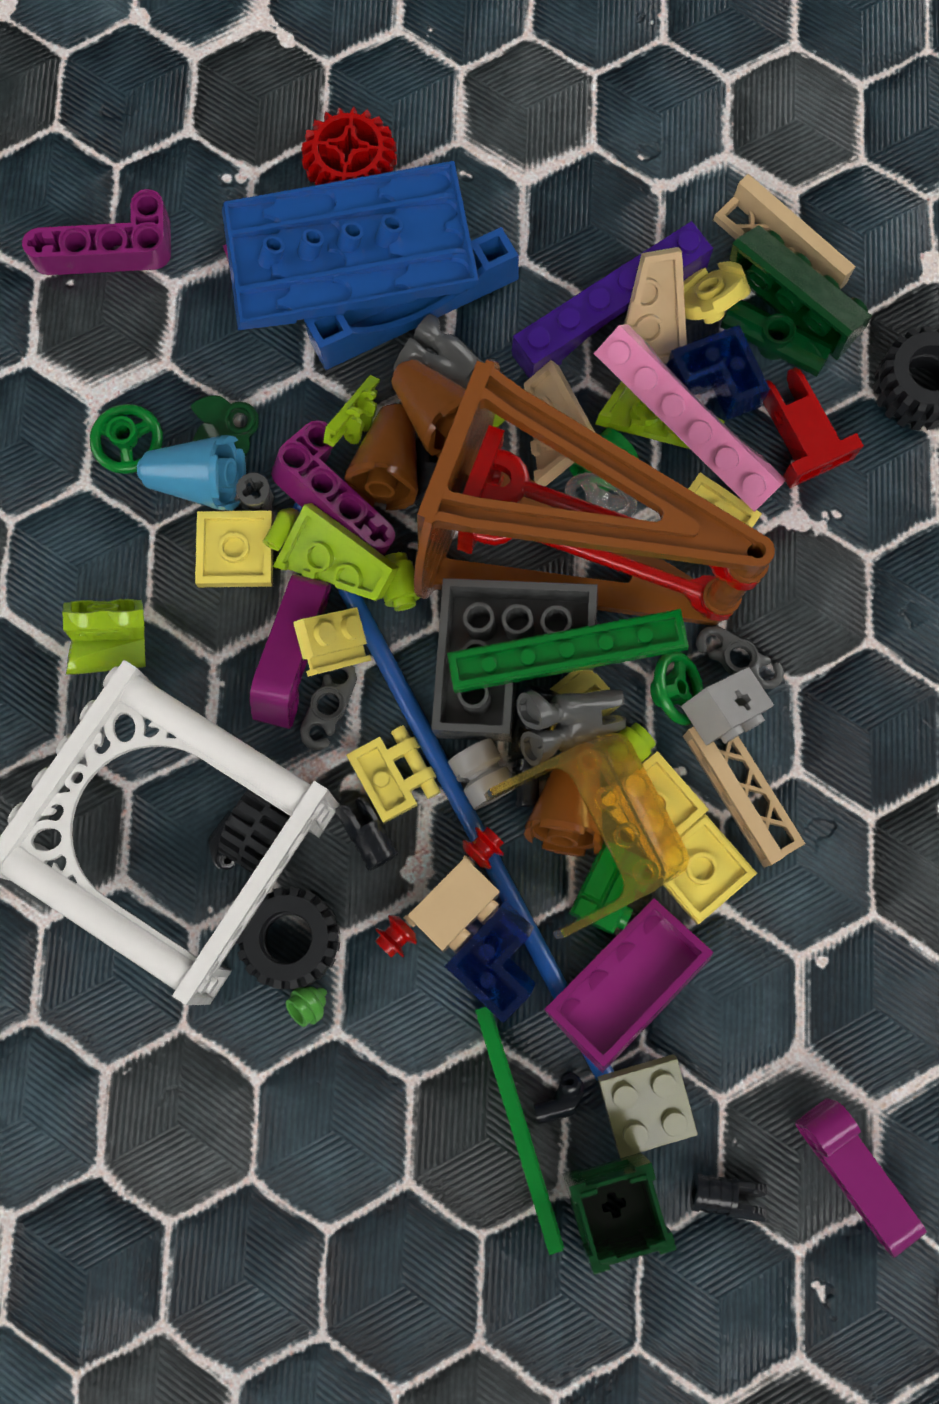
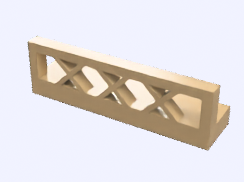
[713,174,856,290]
[683,727,805,868]

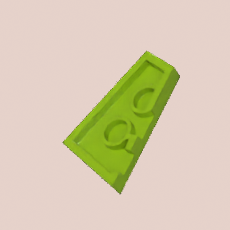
[595,381,725,449]
[273,503,400,601]

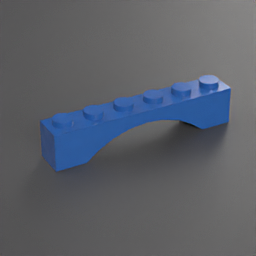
[304,227,519,371]

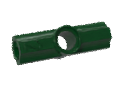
[720,300,834,377]

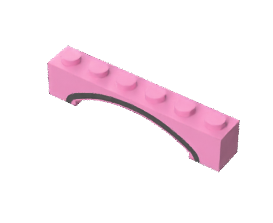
[594,324,786,512]

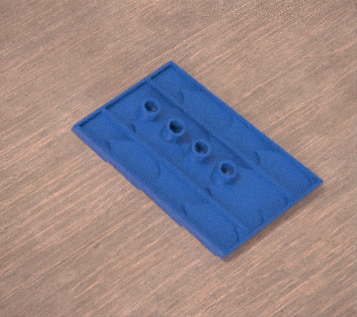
[222,161,479,330]

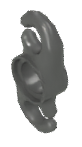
[696,626,784,689]
[300,665,357,750]

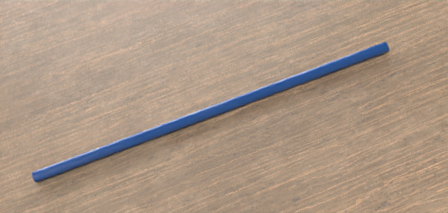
[293,503,614,1081]

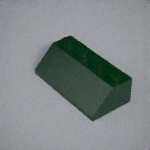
[729,225,872,360]

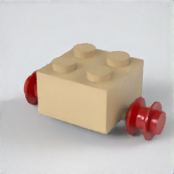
[375,827,504,958]

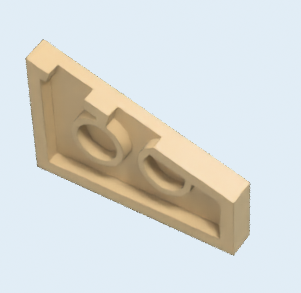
[624,247,688,364]
[524,360,595,487]

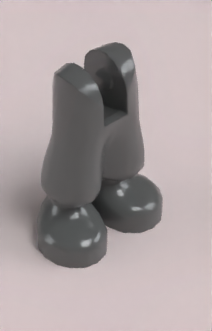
[393,313,484,389]
[517,689,626,766]

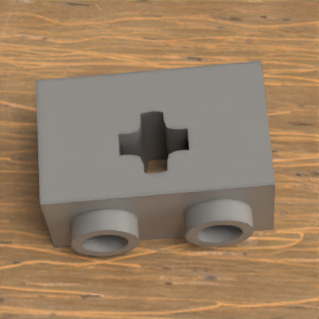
[681,667,774,746]

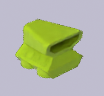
[62,599,146,675]

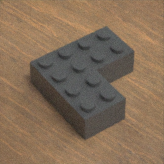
[431,578,598,742]

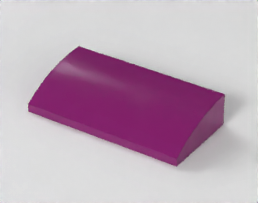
[545,898,714,1073]

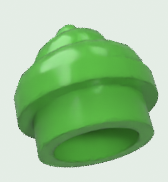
[285,986,327,1027]

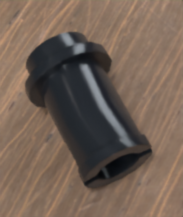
[512,759,543,807]

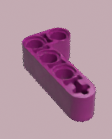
[22,189,171,275]
[271,420,395,556]
[250,574,331,729]
[794,1098,927,1258]

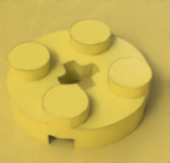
[684,261,751,324]

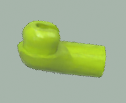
[263,508,300,551]

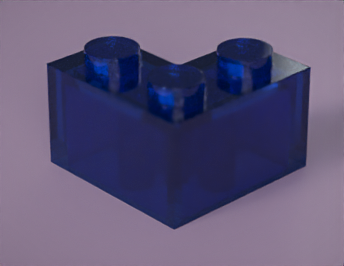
[666,325,770,420]
[444,900,536,1023]

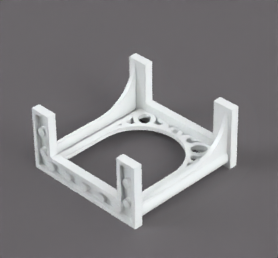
[0,660,340,1005]

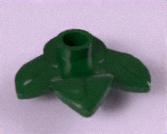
[191,395,259,457]

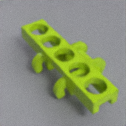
[323,375,380,447]

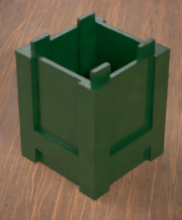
[562,1152,677,1275]

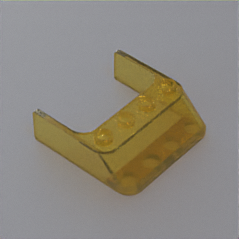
[484,733,689,939]

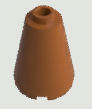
[391,359,466,458]
[344,403,418,511]
[524,745,603,856]

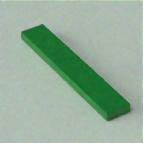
[447,609,689,693]
[475,1006,564,1255]

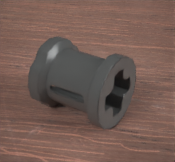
[236,473,274,511]

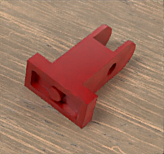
[759,367,864,489]

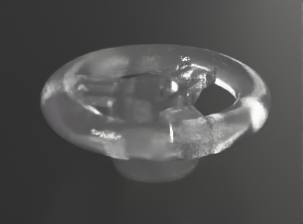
[565,473,638,517]

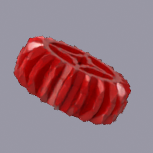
[301,106,397,185]

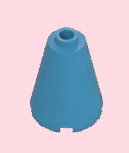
[137,435,246,511]

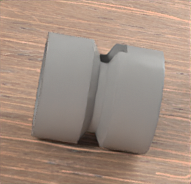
[448,738,518,810]

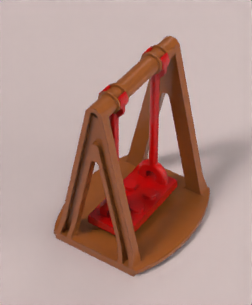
[414,359,775,626]

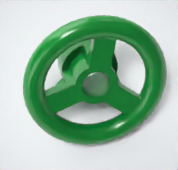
[90,404,163,474]
[650,652,704,726]

